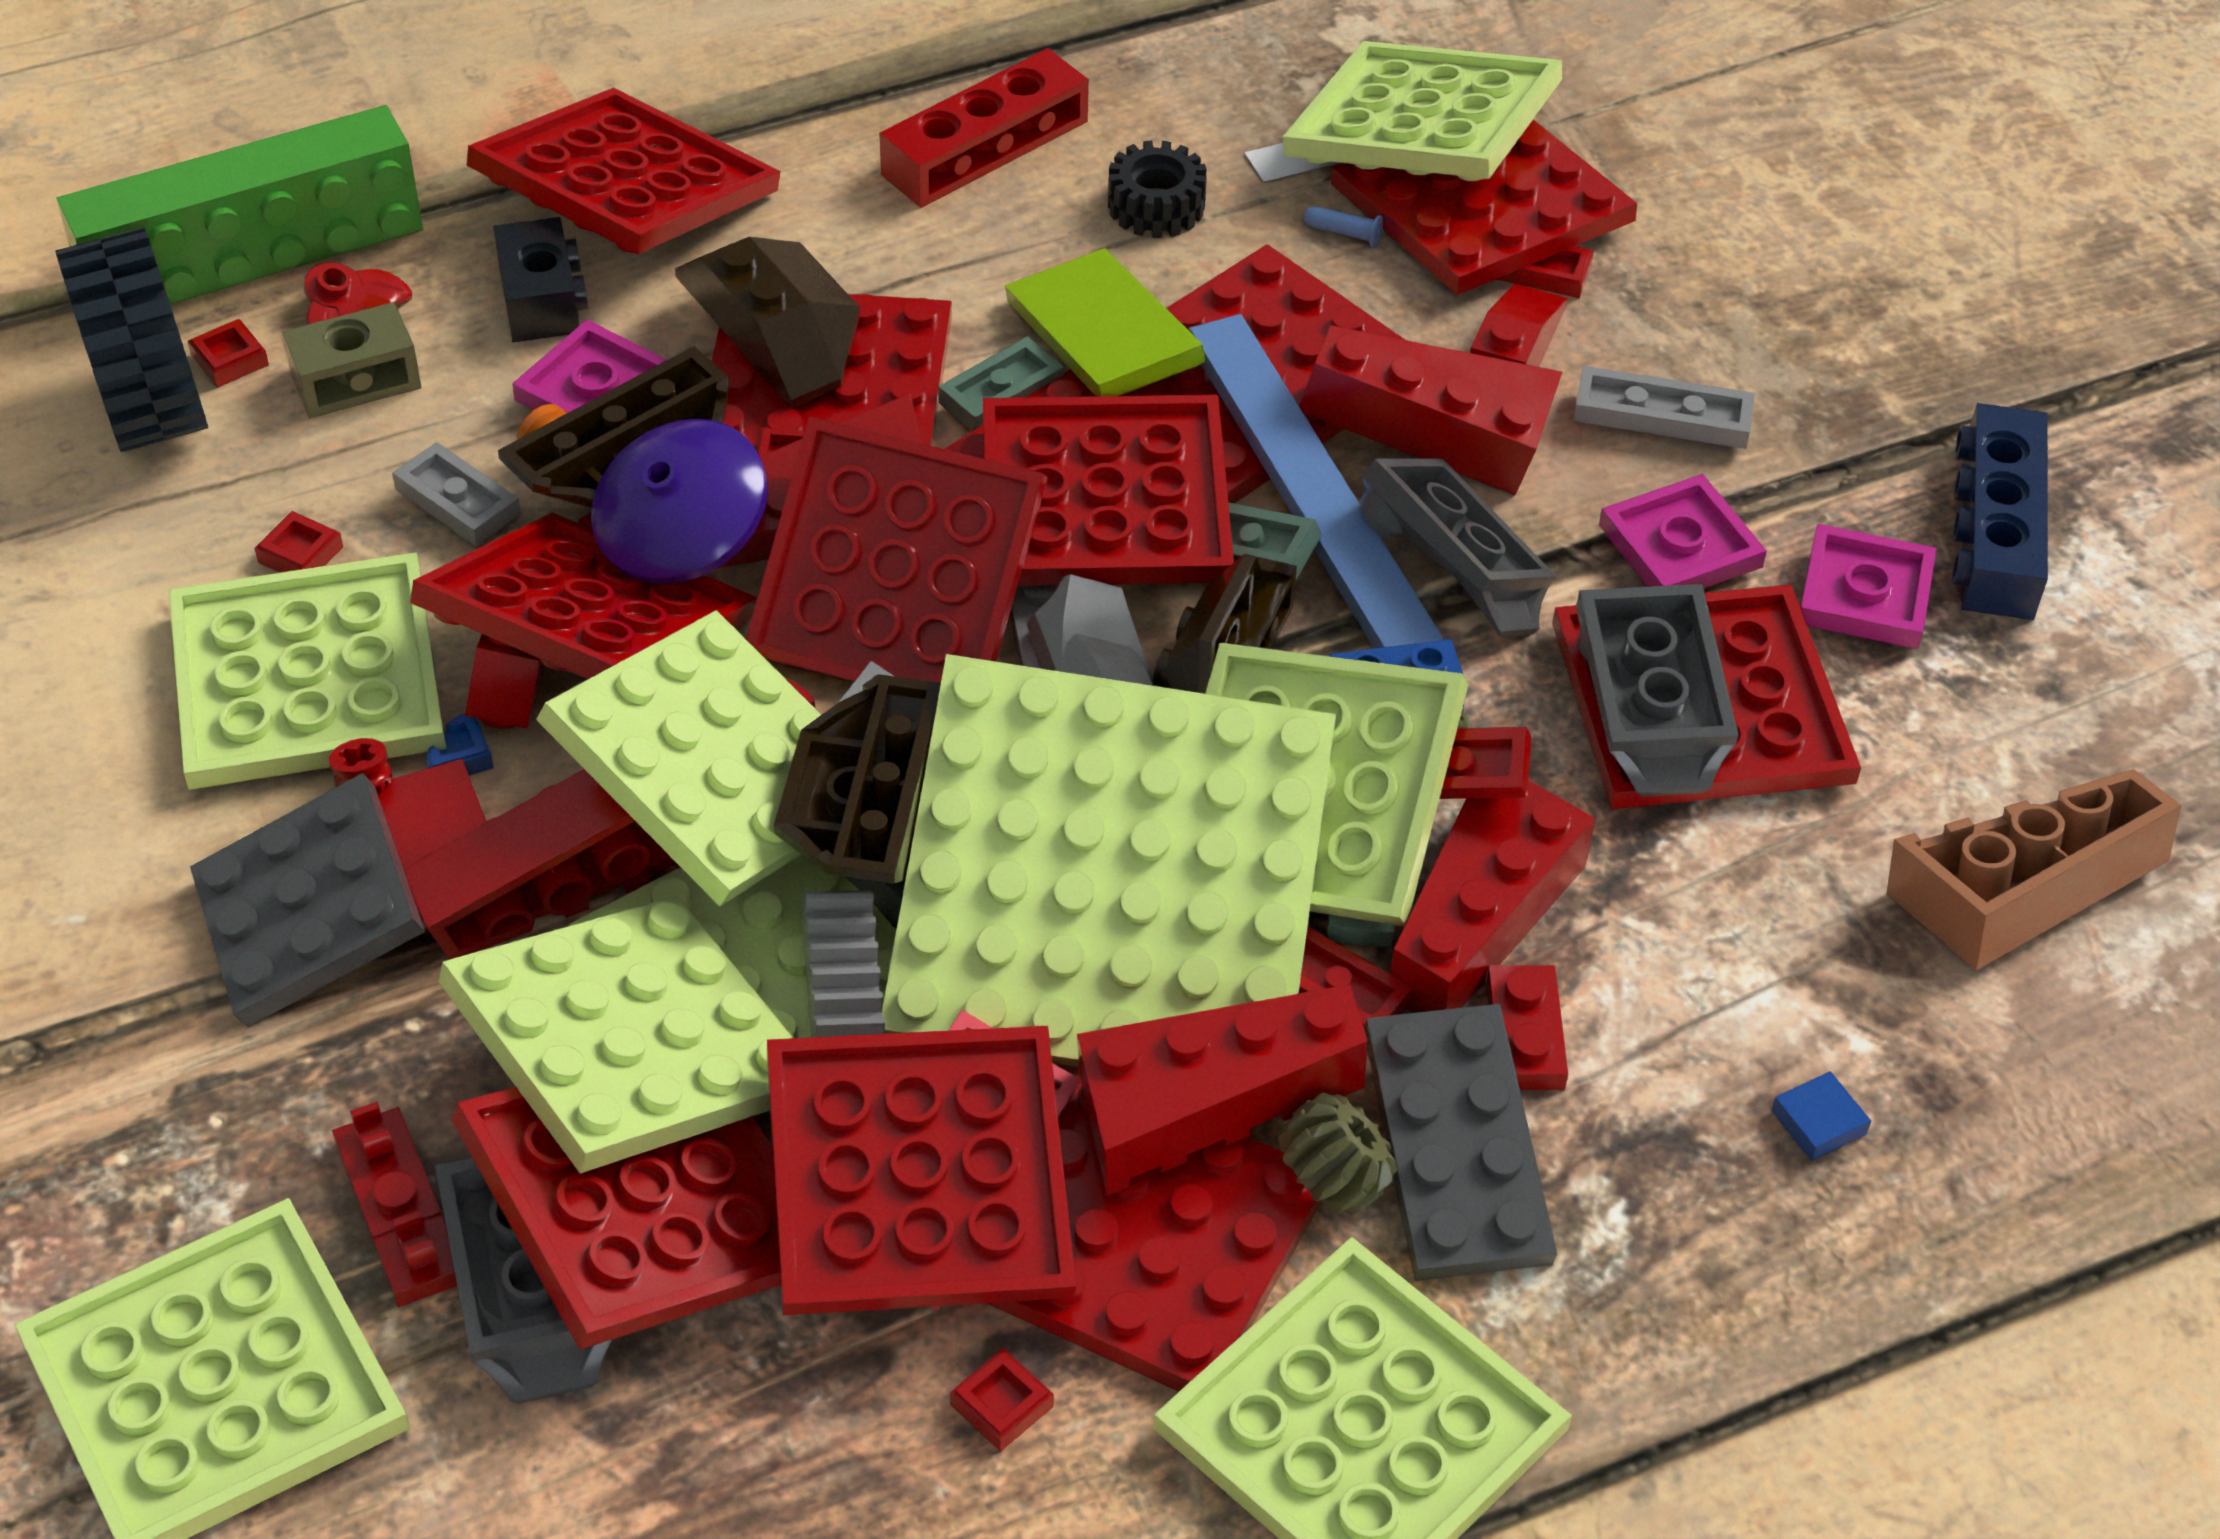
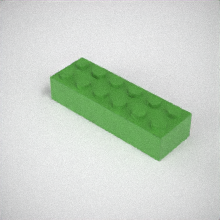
[56,104,423,304]

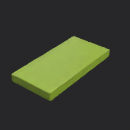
[1004,248,1206,396]

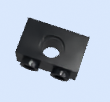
[493,217,588,342]

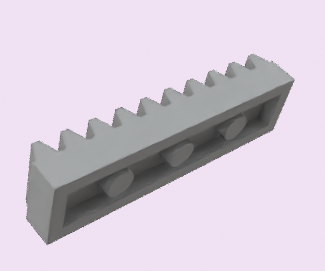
[800,890,885,1037]

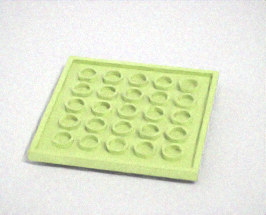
[882,654,1336,1067]

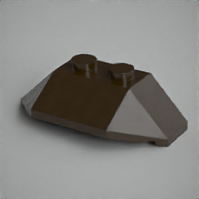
[675,236,860,409]
[498,346,730,508]
[1153,554,1297,694]
[774,674,941,883]

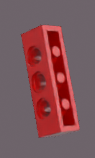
[879,48,1089,208]

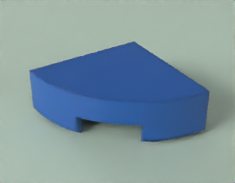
[427,713,494,775]

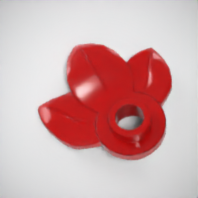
[304,262,412,325]

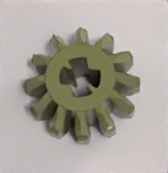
[1278,1092,1397,1215]

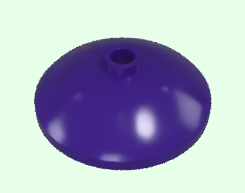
[591,419,768,584]

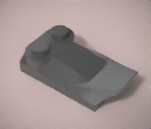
[1360,459,1557,636]
[1026,574,1156,686]
[1576,584,1739,796]
[435,1157,611,1404]

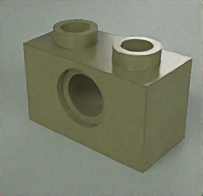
[282,302,422,419]

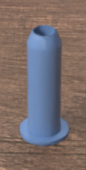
[1304,206,1383,248]

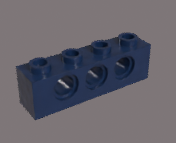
[1952,403,2048,620]

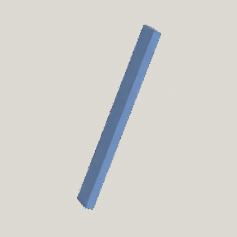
[1189,314,1444,648]

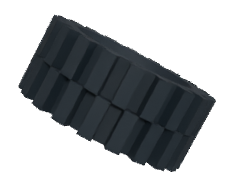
[55,227,209,452]

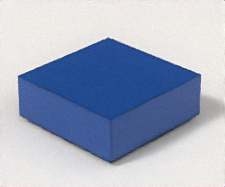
[1771,1071,1871,1161]

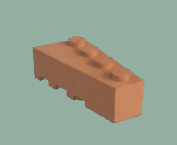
[1886,769,2182,971]

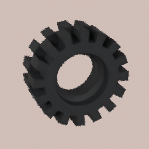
[1108,141,1207,238]

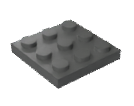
[190,773,425,1028]

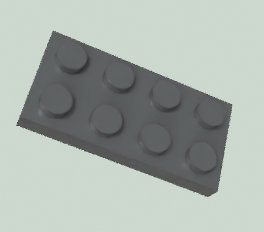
[1364,1004,1557,1281]

